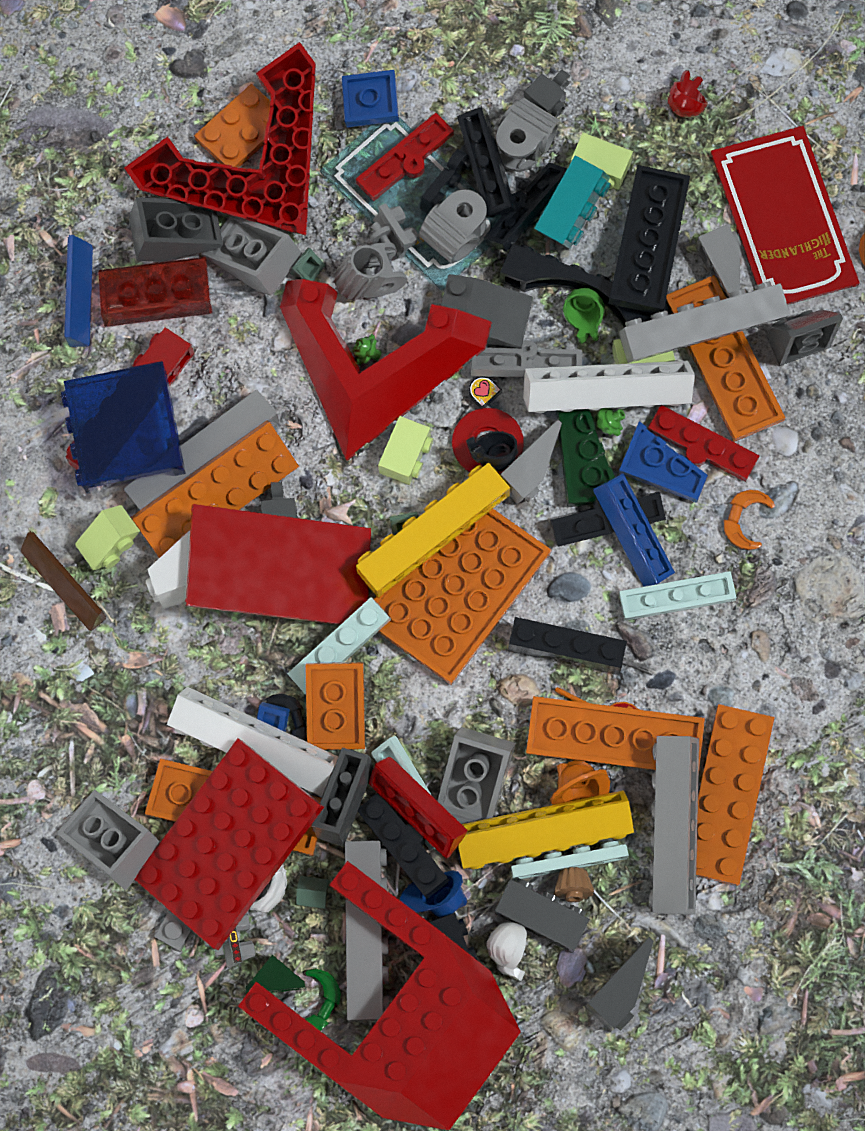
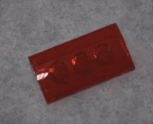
[98,257,213,327]

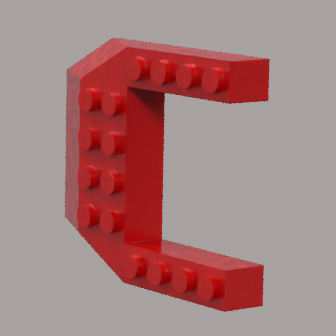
[238,861,521,1130]

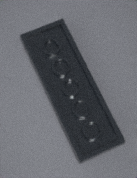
[608,165,690,314]

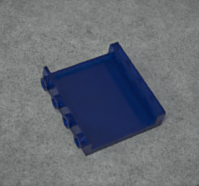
[61,361,186,494]

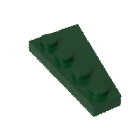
[556,409,615,506]

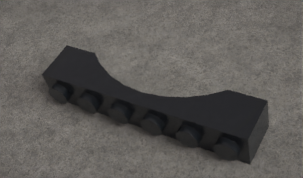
[500,244,653,328]

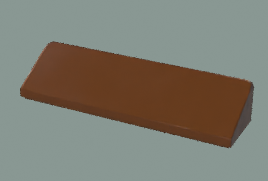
[21,531,106,631]

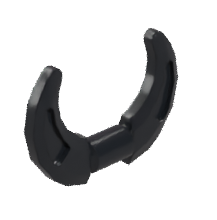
[258,694,307,742]

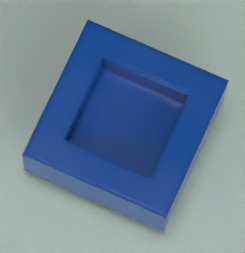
[257,702,290,732]

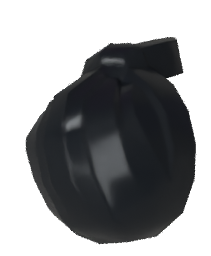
[466,431,518,471]

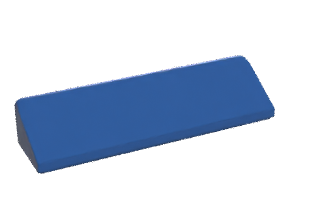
[64,235,93,347]
[593,473,675,587]

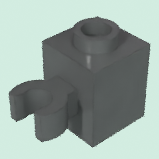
[524,69,570,118]
[257,481,297,518]

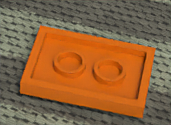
[194,83,270,168]
[306,662,365,750]

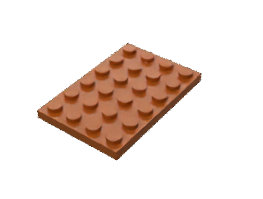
[374,509,552,685]

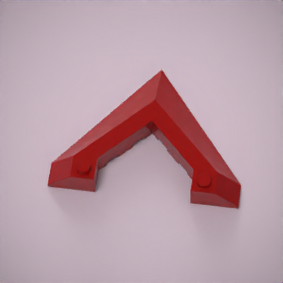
[124,42,316,236]
[280,279,492,461]

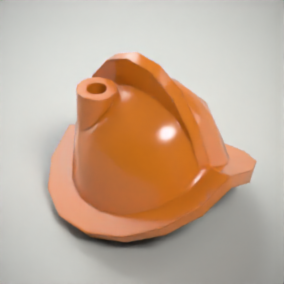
[550,760,610,805]

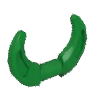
[305,969,341,1031]

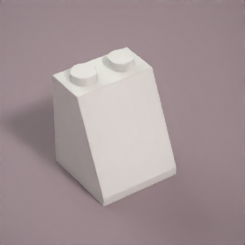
[145,531,190,609]

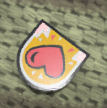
[469,376,502,409]

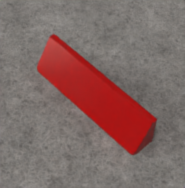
[368,757,467,859]

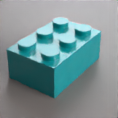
[534,155,611,249]

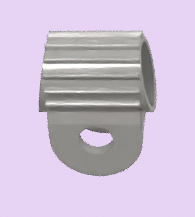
[496,98,560,172]
[419,190,487,264]
[333,242,407,301]

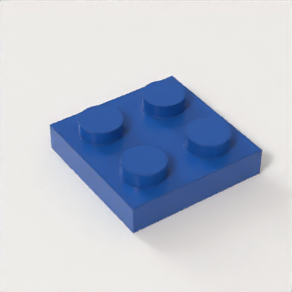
[342,70,399,128]

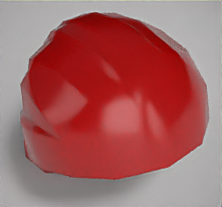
[668,70,708,118]

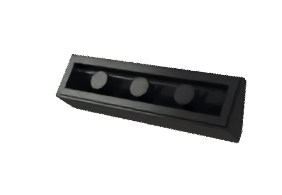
[457,106,516,217]

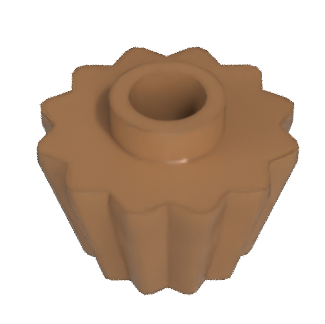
[554,867,594,902]

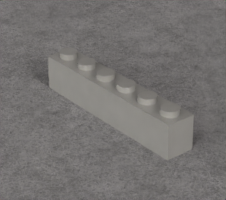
[619,281,790,363]
[124,389,279,511]
[649,736,699,915]
[345,841,389,1022]

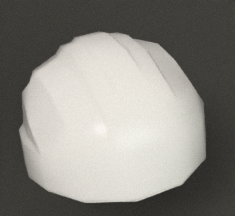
[487,922,527,981]

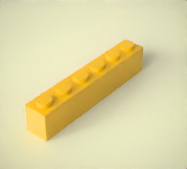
[356,463,510,598]
[458,790,634,869]

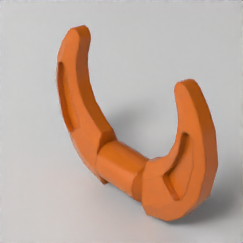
[724,490,775,550]

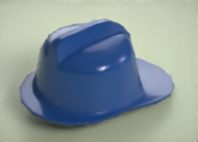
[400,870,467,917]

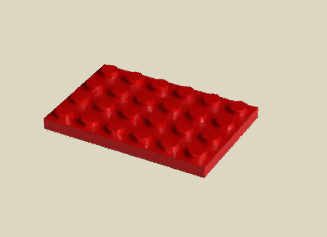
[134,738,324,950]

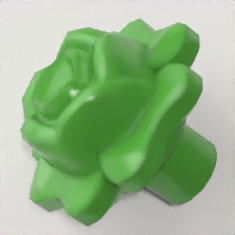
[352,334,382,366]
[597,408,626,436]

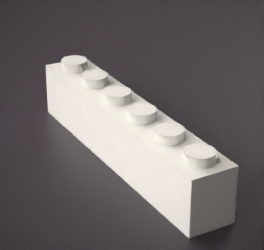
[523,361,695,413]
[167,687,338,797]

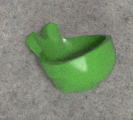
[563,288,605,344]

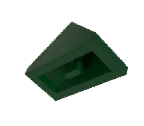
[245,955,307,994]

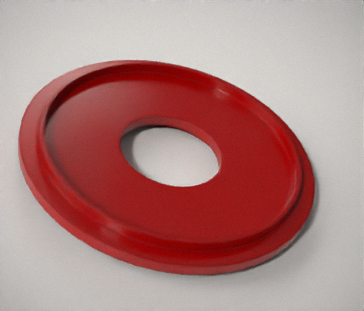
[452,408,524,475]

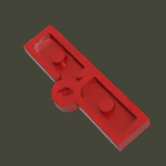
[356,113,454,201]
[648,405,760,482]

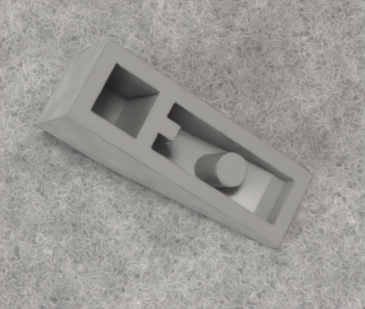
[696,224,741,299]
[500,420,562,504]

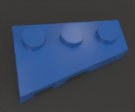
[619,421,708,503]

